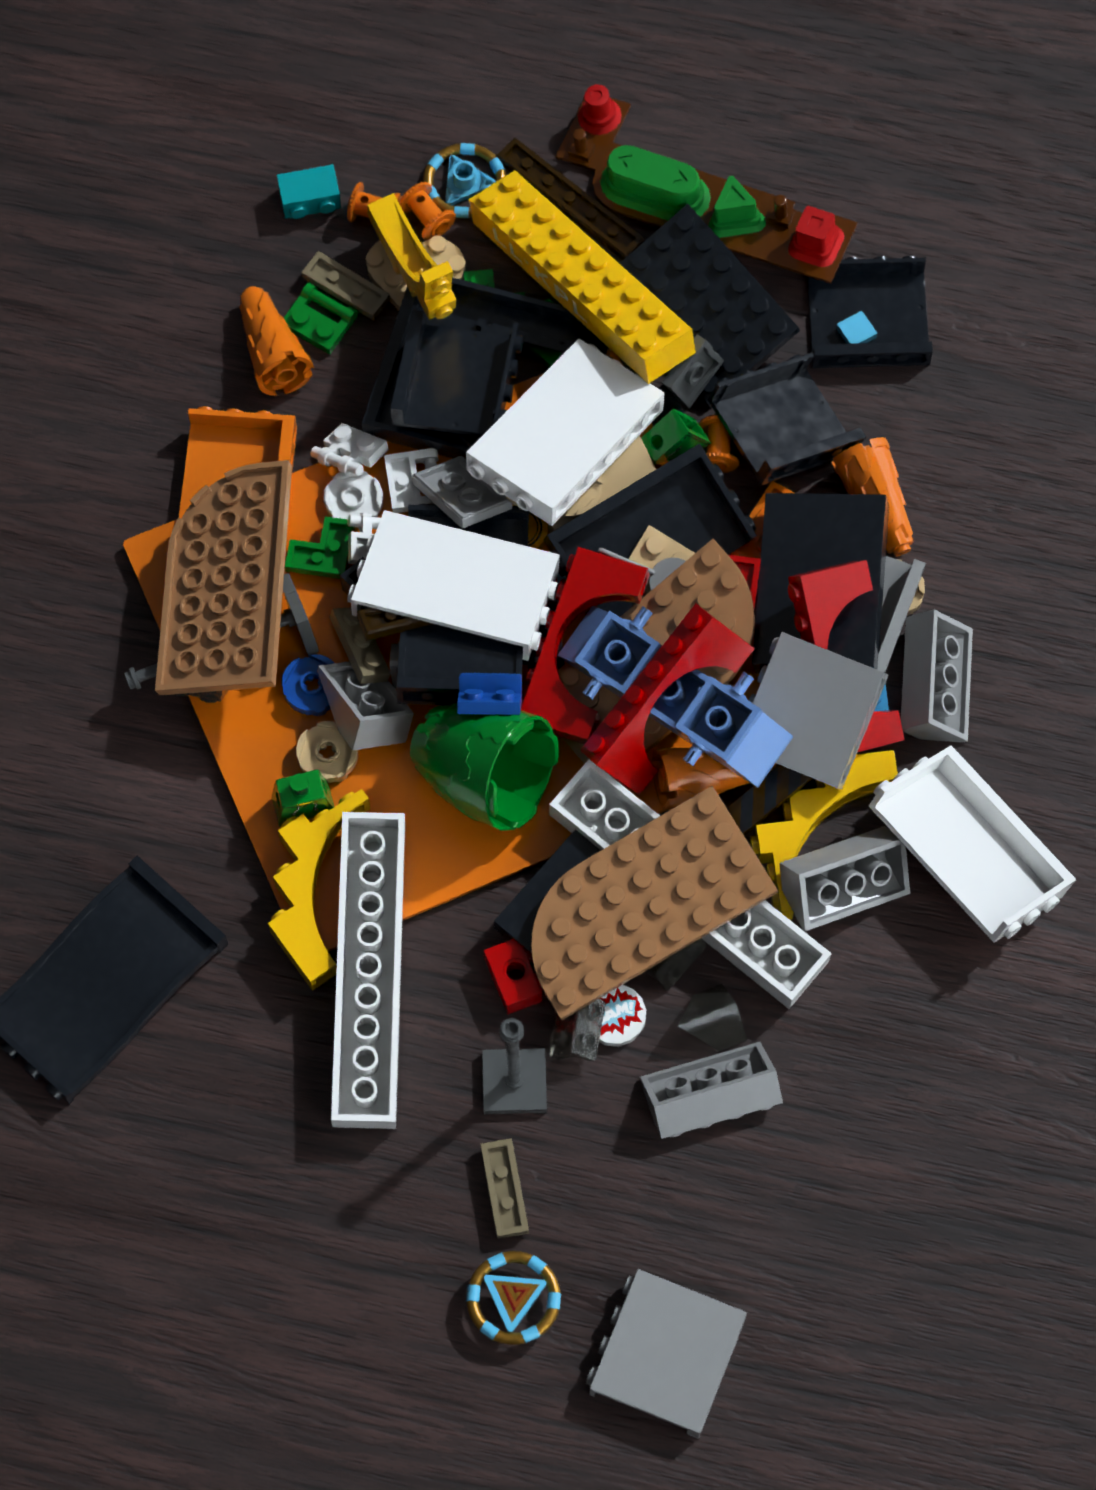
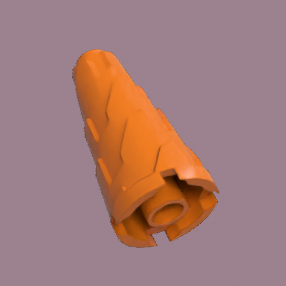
[239,286,314,396]
[831,437,914,557]
[652,748,776,811]

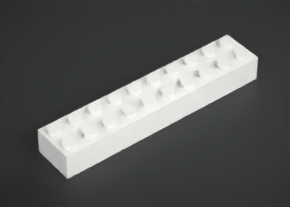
[549,759,832,1009]
[331,812,405,1129]

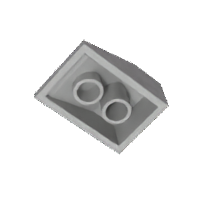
[317,661,414,750]

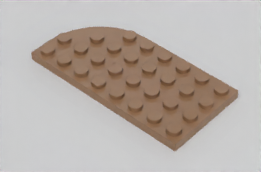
[155,460,292,696]
[558,538,755,779]
[532,786,778,1021]

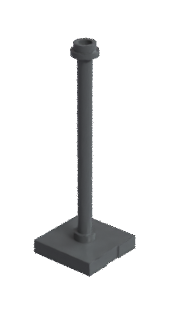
[662,334,724,408]
[124,573,320,690]
[482,1019,547,1114]

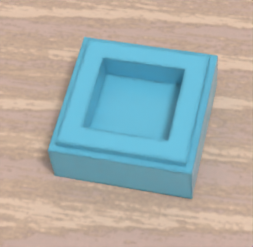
[836,311,877,344]

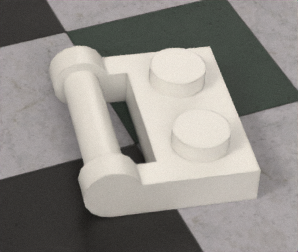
[384,448,439,513]

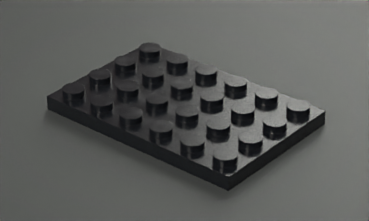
[619,204,801,408]

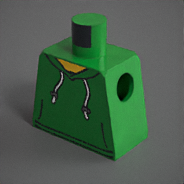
[641,409,711,466]
[272,770,335,827]

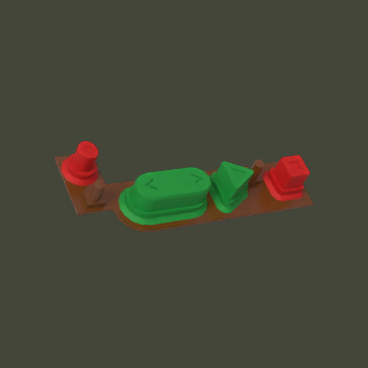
[556,84,858,284]

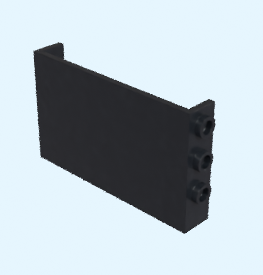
[543,443,757,617]

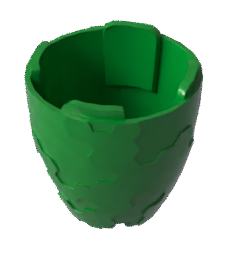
[410,703,559,830]

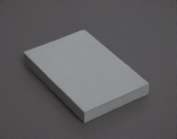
[412,455,512,529]

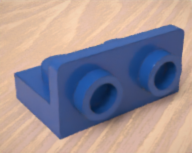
[457,673,522,715]

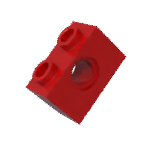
[484,939,543,1015]

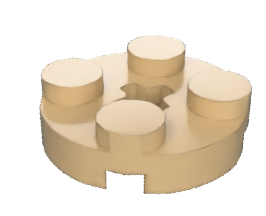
[296,721,358,783]

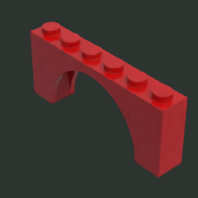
[521,547,650,744]
[788,560,905,753]
[580,603,755,795]

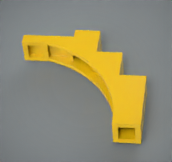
[367,193,456,320]
[750,750,898,920]
[268,789,370,991]

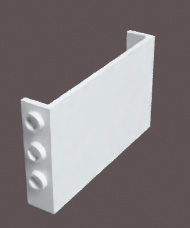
[466,339,664,526]
[347,510,560,661]
[869,746,1076,943]

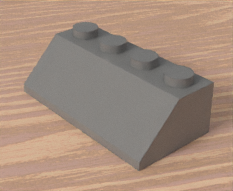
[900,609,973,743]
[779,826,911,931]
[640,1042,783,1139]

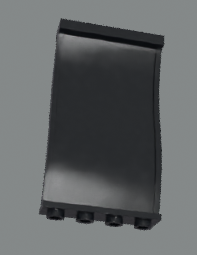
[396,504,529,705]
[0,856,228,1105]

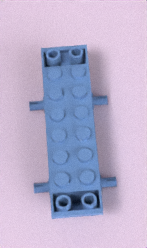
[557,606,793,788]

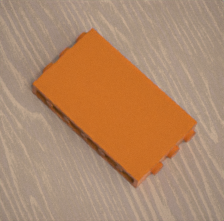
[179,406,297,519]

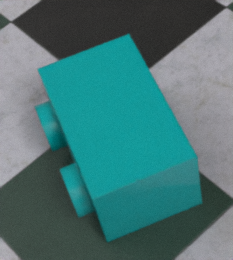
[277,164,341,219]

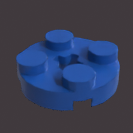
[282,654,335,716]

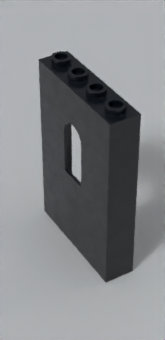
[752,493,889,674]

